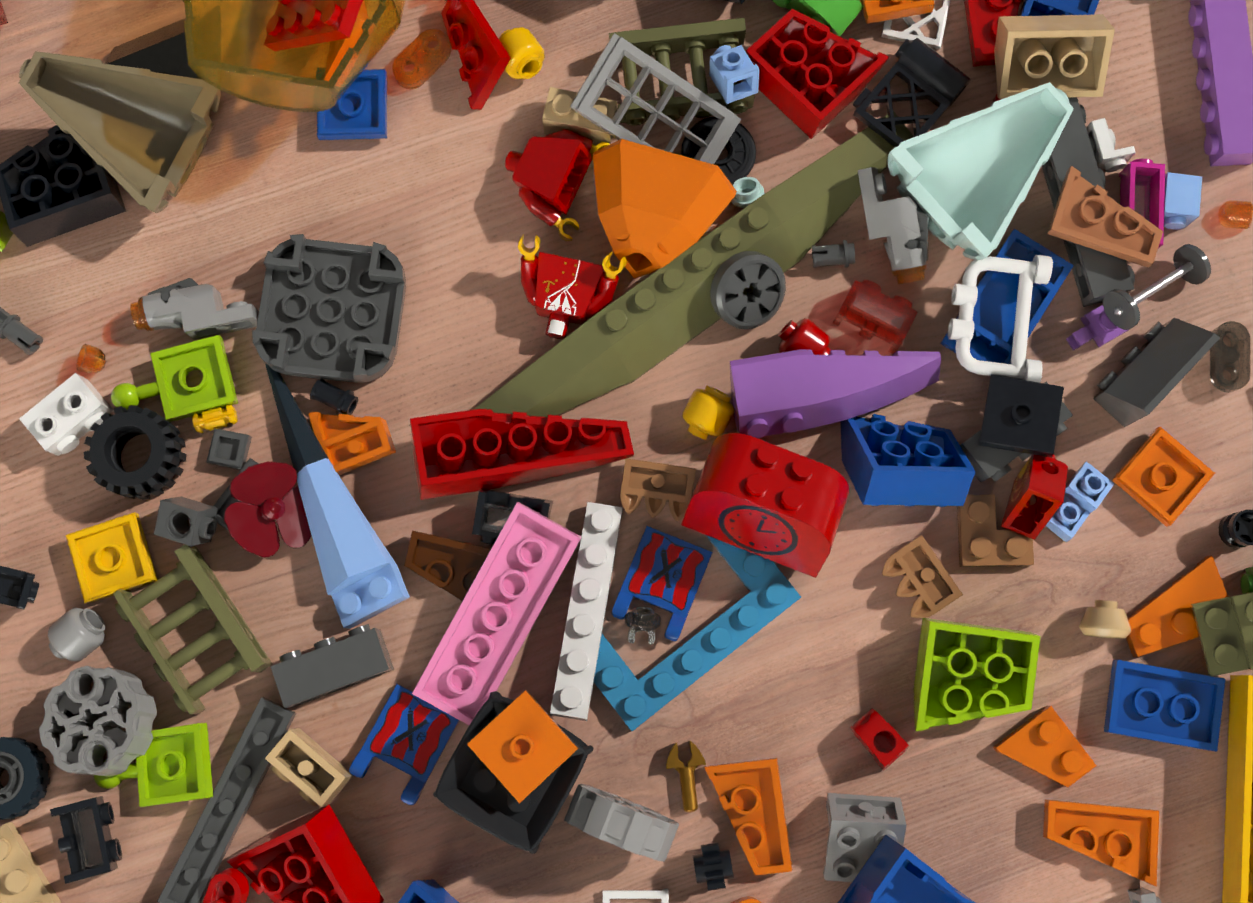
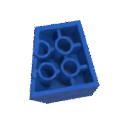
[840,414,976,507]

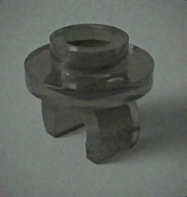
[625,607,661,644]

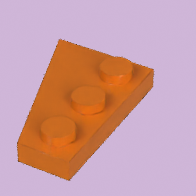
[1126,555,1228,658]
[1043,799,1159,887]

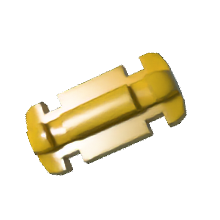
[192,405,238,433]

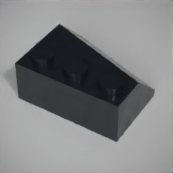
[0,125,126,247]

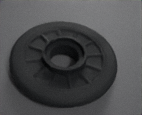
[681,117,756,186]

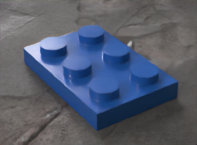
[1104,660,1226,752]

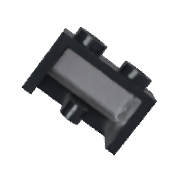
[472,490,553,544]
[50,796,122,884]

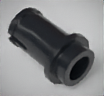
[310,378,358,415]

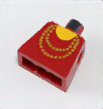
[1001,454,1068,540]

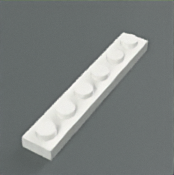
[550,502,623,721]

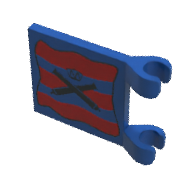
[612,526,713,641]
[349,684,459,805]

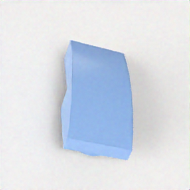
[1046,461,1114,542]

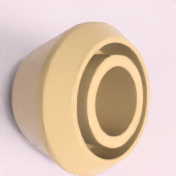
[1079,600,1131,639]

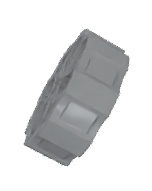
[39,666,157,777]
[564,783,679,862]

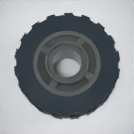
[0,737,50,820]

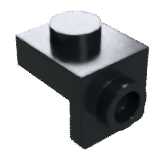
[0,566,39,610]

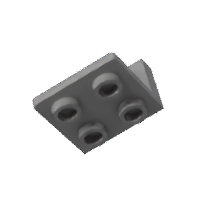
[823,793,906,882]

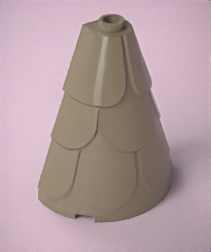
[19,51,221,213]

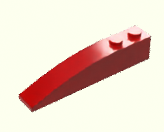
[410,409,634,500]

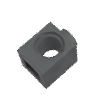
[154,496,218,546]

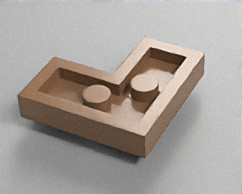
[957,494,1034,567]

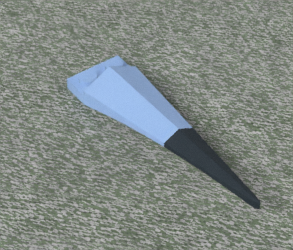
[265,364,410,629]

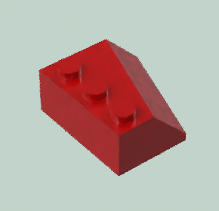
[745,9,889,139]
[227,804,384,903]

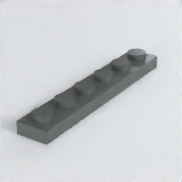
[157,697,296,903]

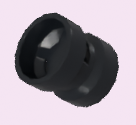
[1218,510,1253,548]

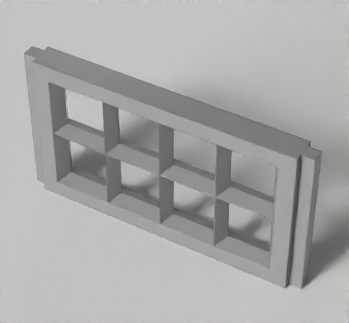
[570,33,741,164]

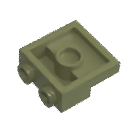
[1191,592,1253,676]

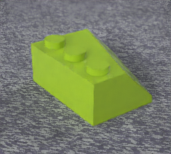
[913,618,1041,731]

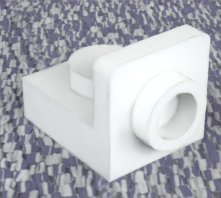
[1086,118,1136,172]

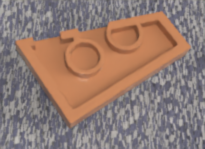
[1047,166,1163,268]

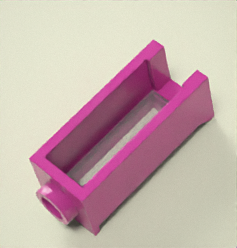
[1119,159,1165,248]

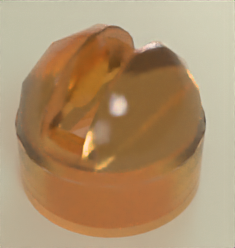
[76,344,106,374]

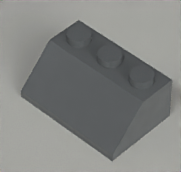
[1093,318,1220,427]

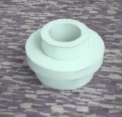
[731,177,765,208]

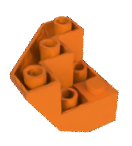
[593,139,737,279]

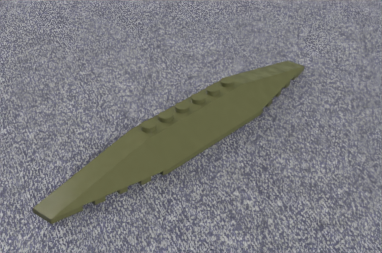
[473,111,914,417]

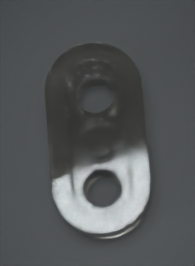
[1210,321,1251,393]

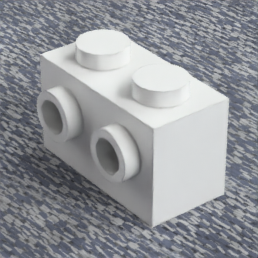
[19,373,114,456]

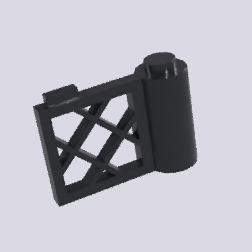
[853,38,971,147]

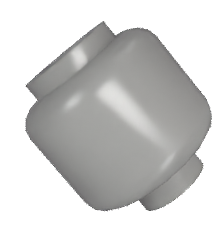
[48,608,105,662]

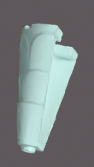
[887,82,1074,260]

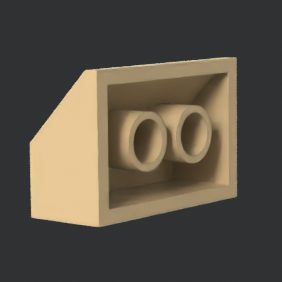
[994,14,1115,99]

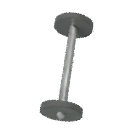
[1103,244,1211,330]

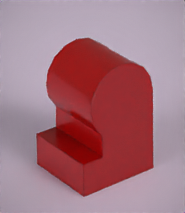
[850,708,909,771]

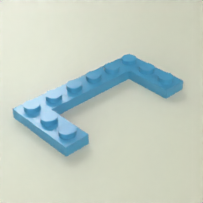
[594,535,801,731]

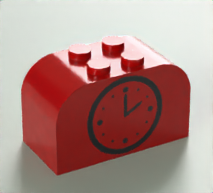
[681,433,850,578]

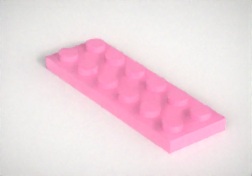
[412,502,582,725]

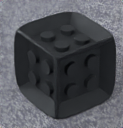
[433,691,594,854]

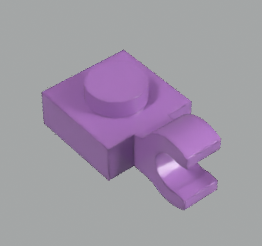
[1066,305,1130,350]

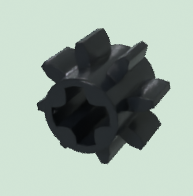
[693,843,734,891]

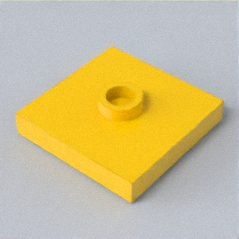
[66,512,157,604]

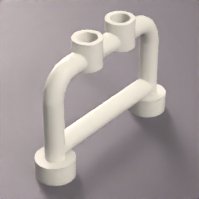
[948,255,1053,383]

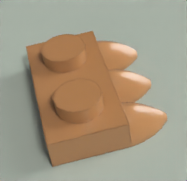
[620,458,696,522]
[882,535,963,618]

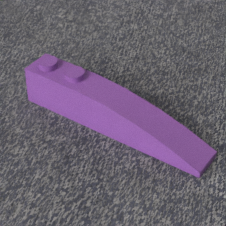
[730,349,941,438]

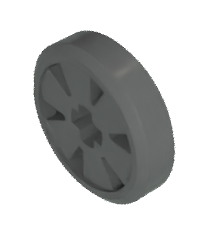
[710,251,786,329]

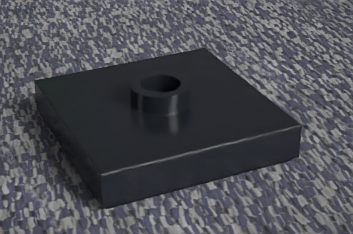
[979,375,1064,458]

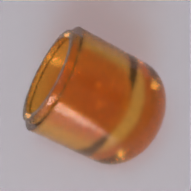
[1218,200,1253,229]

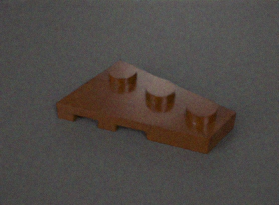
[404,531,491,601]

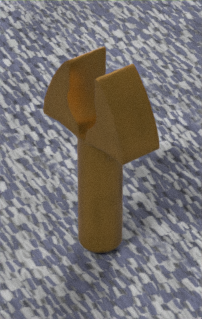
[666,741,706,812]

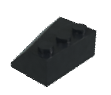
[104,7,220,105]

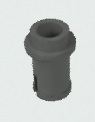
[812,240,855,268]

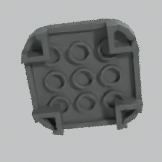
[252,234,406,383]

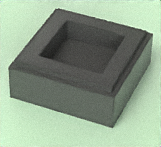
[206,428,252,470]

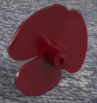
[224,461,312,557]

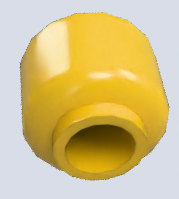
[499,27,545,79]
[682,385,734,440]

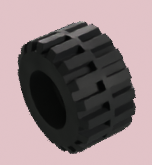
[84,405,187,500]

